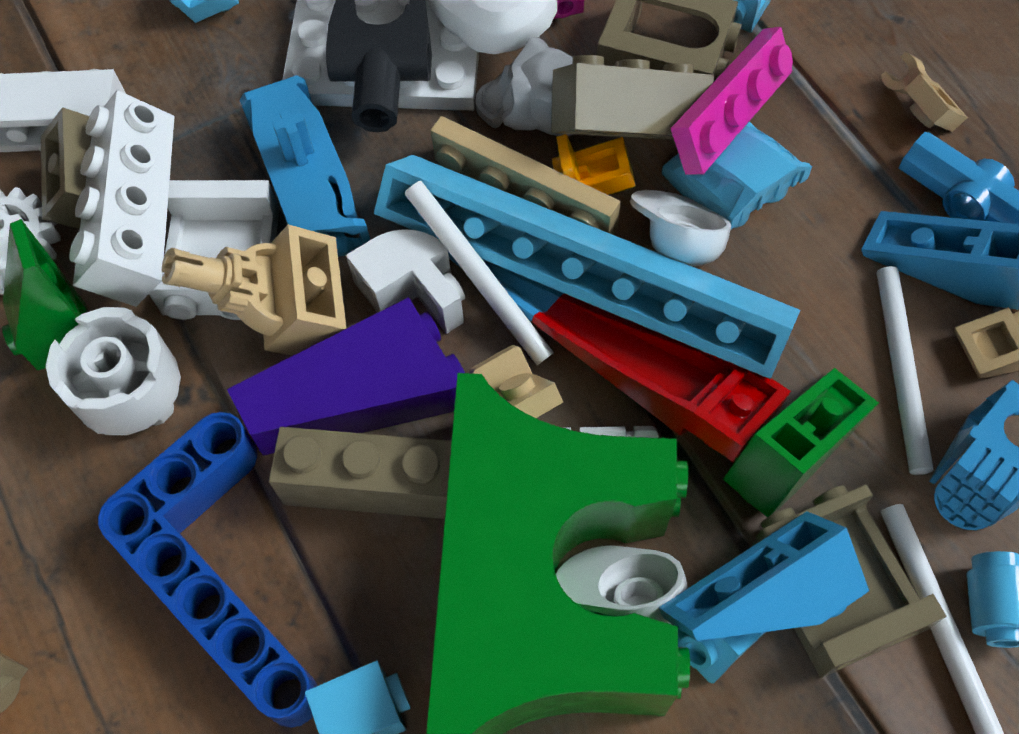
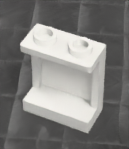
[149,180,280,320]

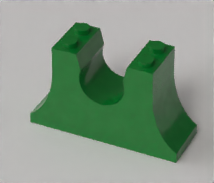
[426,373,690,734]

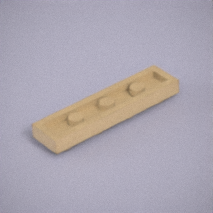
[430,116,620,235]

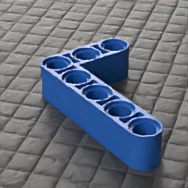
[98,412,318,728]

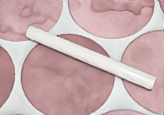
[404,181,554,365]
[877,266,934,475]
[880,504,1004,734]

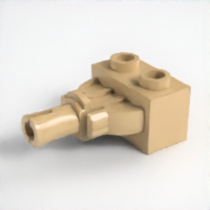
[161,224,346,356]

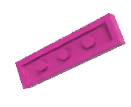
[670,27,793,175]

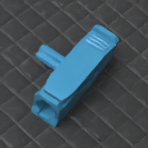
[240,75,370,257]

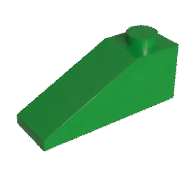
[2,219,89,371]
[723,368,879,517]

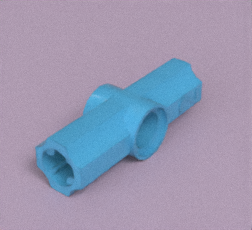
[899,132,1019,224]

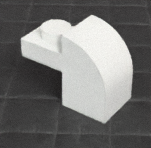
[346,229,465,334]

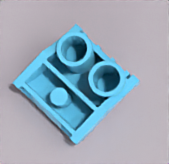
[662,122,812,229]

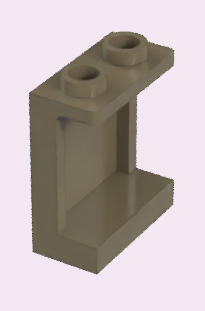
[751,485,947,679]

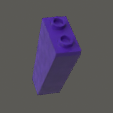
[227,297,465,456]

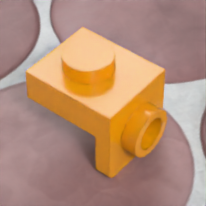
[552,134,636,195]

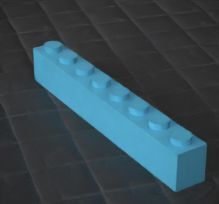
[374,155,800,379]

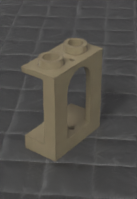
[597,0,742,81]

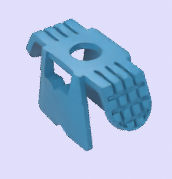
[929,380,1019,530]

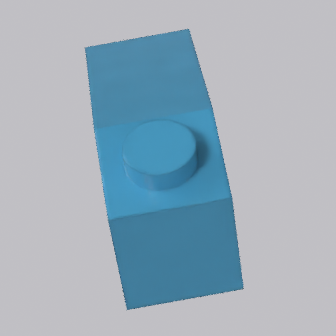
[861,211,1019,310]
[659,511,869,641]

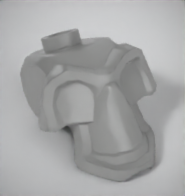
[475,37,574,136]

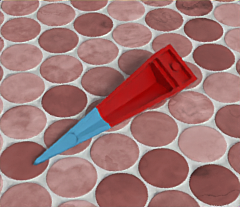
[448,251,791,462]

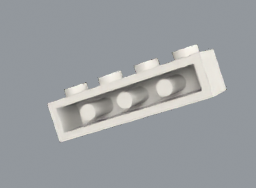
[69,90,174,307]

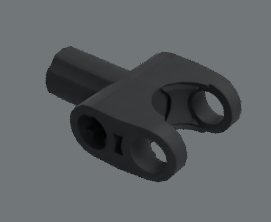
[326,0,432,133]

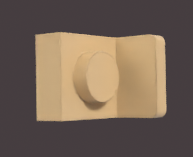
[470,345,563,418]

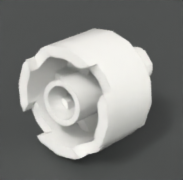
[46,307,181,435]

